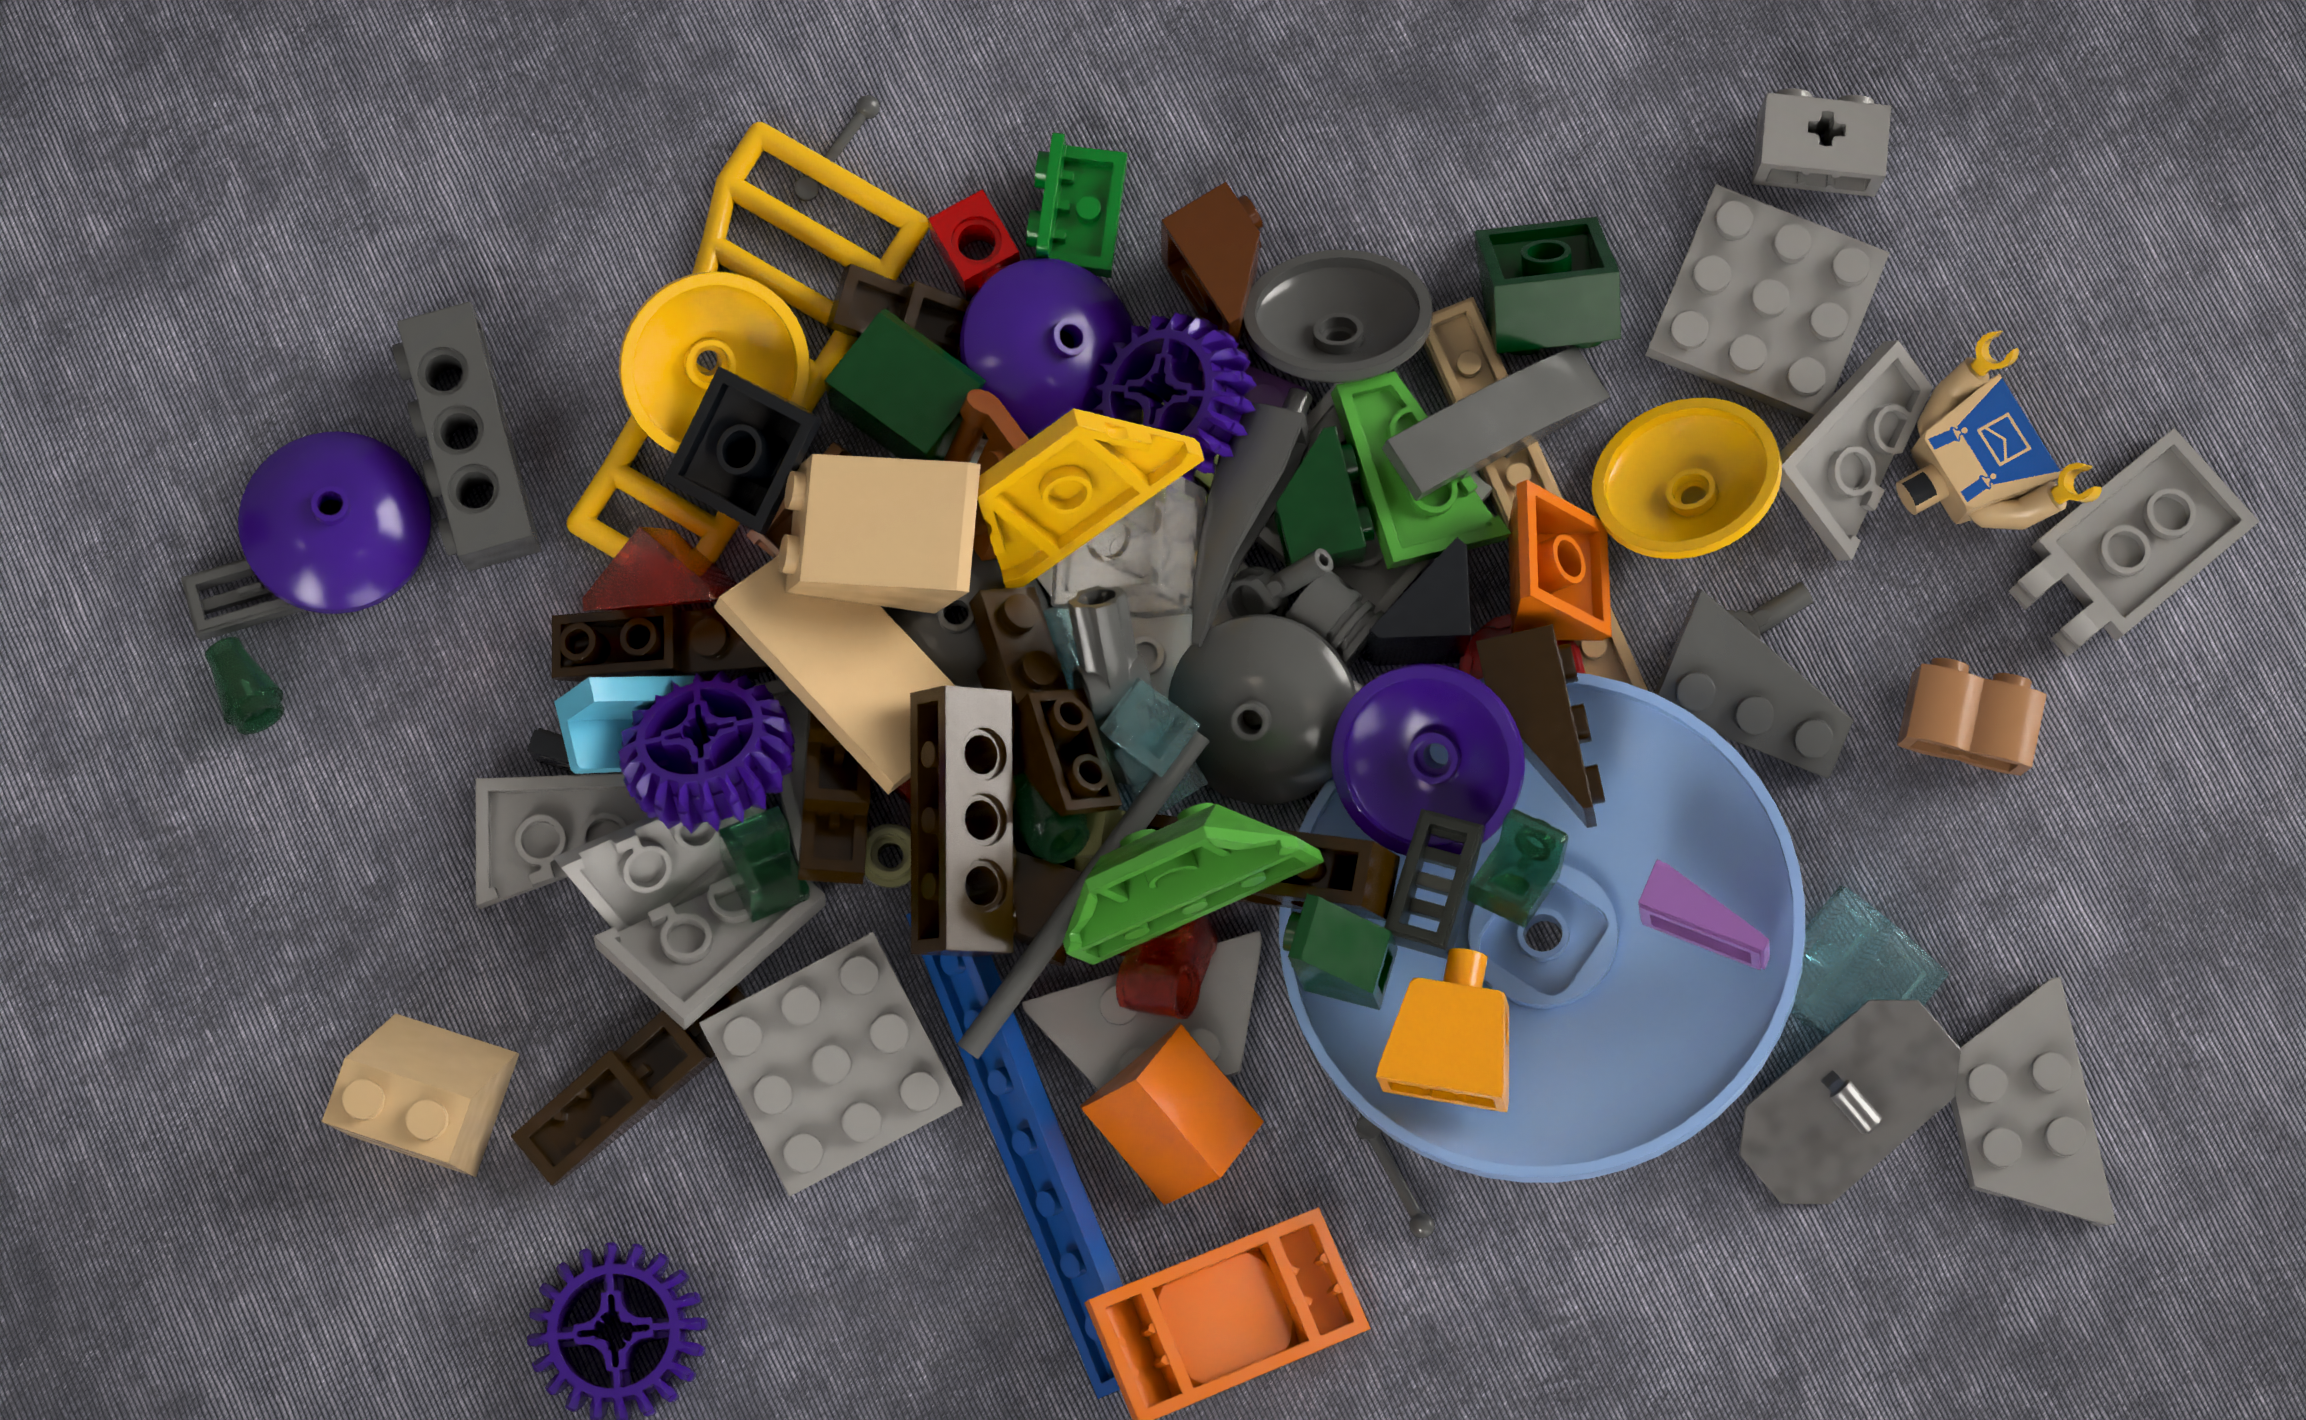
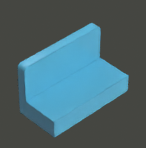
[554,676,695,774]

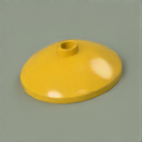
[619,271,810,454]
[1592,398,1782,559]

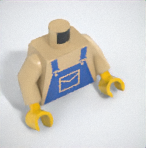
[1896,330,2102,530]

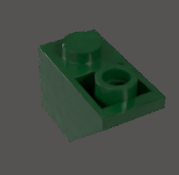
[1274,425,1374,569]
[1283,894,1398,1010]

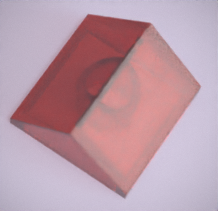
[582,527,737,611]

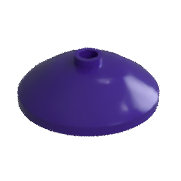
[960,258,1134,440]
[238,431,431,614]
[1331,664,1525,856]

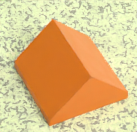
[1508,480,1612,641]
[1080,1022,1264,1205]

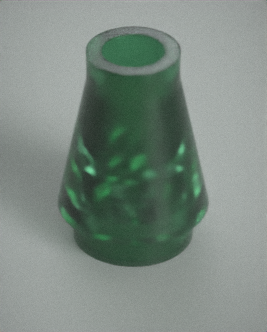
[205,637,284,735]

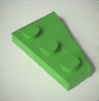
[1331,371,1511,570]

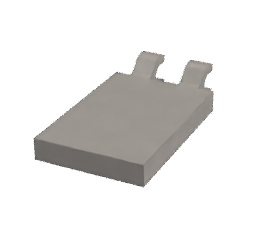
[2008,428,2260,658]

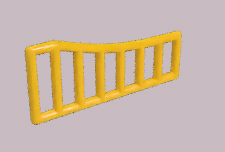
[566,122,929,599]

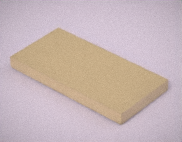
[714,555,955,795]

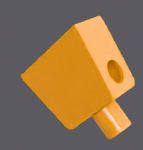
[1376,948,1509,1113]

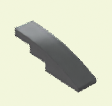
[1382,346,1610,501]

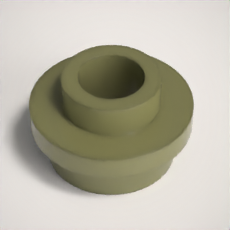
[865,824,911,888]

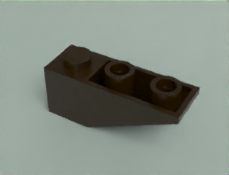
[1476,624,1605,828]

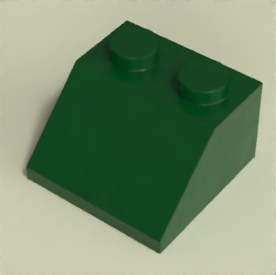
[1474,217,1621,356]

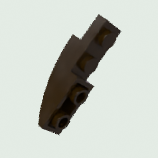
[969,587,1122,816]
[552,605,773,682]

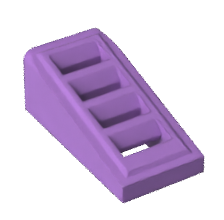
[1638,859,1770,970]

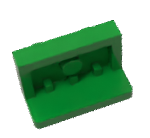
[1026,132,1128,278]

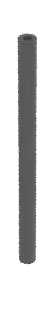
[957,726,1210,1059]

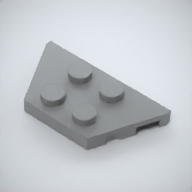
[1022,930,1262,1091]
[1951,977,2116,1227]

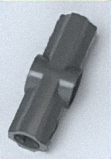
[1068,586,1157,785]

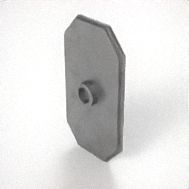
[1739,999,1961,1204]

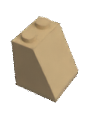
[778,454,981,614]
[322,1013,519,1177]

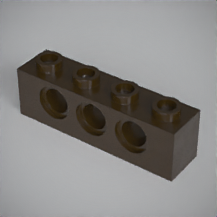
[910,685,1017,957]
[1146,814,1400,921]

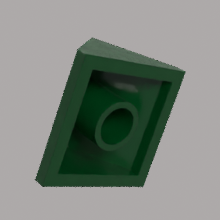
[824,308,986,461]

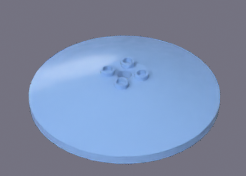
[1279,673,1806,1183]

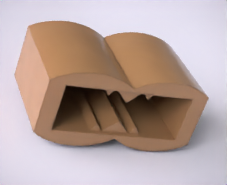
[1897,658,2047,776]

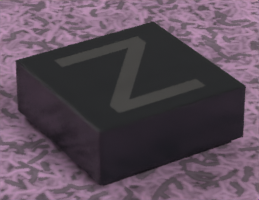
[527,728,600,775]

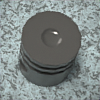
[1285,571,1385,669]

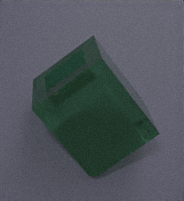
[718,806,810,923]

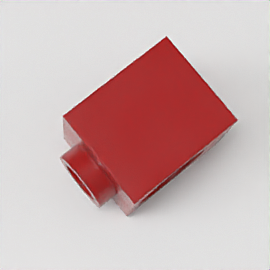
[928,189,1020,300]

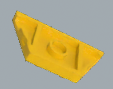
[977,408,1204,588]

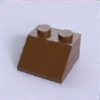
[1161,182,1263,349]

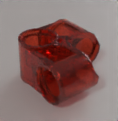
[1116,915,1218,1020]

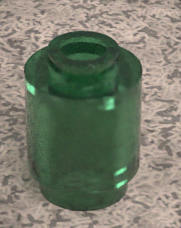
[1013,772,1090,864]

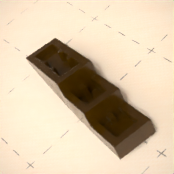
[826,264,1074,363]
[798,709,871,885]
[511,985,747,1186]

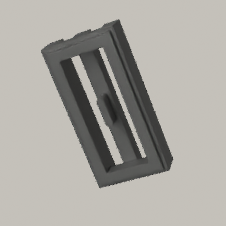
[181,558,305,641]

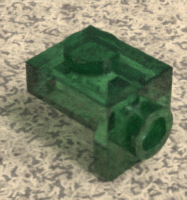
[1467,809,1569,928]

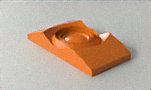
[1084,1207,1371,1420]

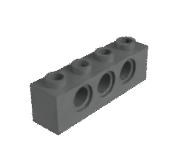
[392,301,542,572]

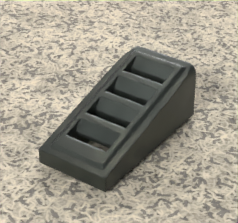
[1384,809,1486,959]

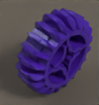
[1091,312,1257,485]
[618,670,795,834]
[527,1242,708,1420]

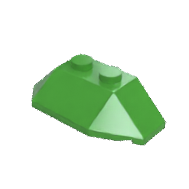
[1063,803,1324,965]

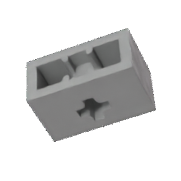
[1752,88,1891,197]

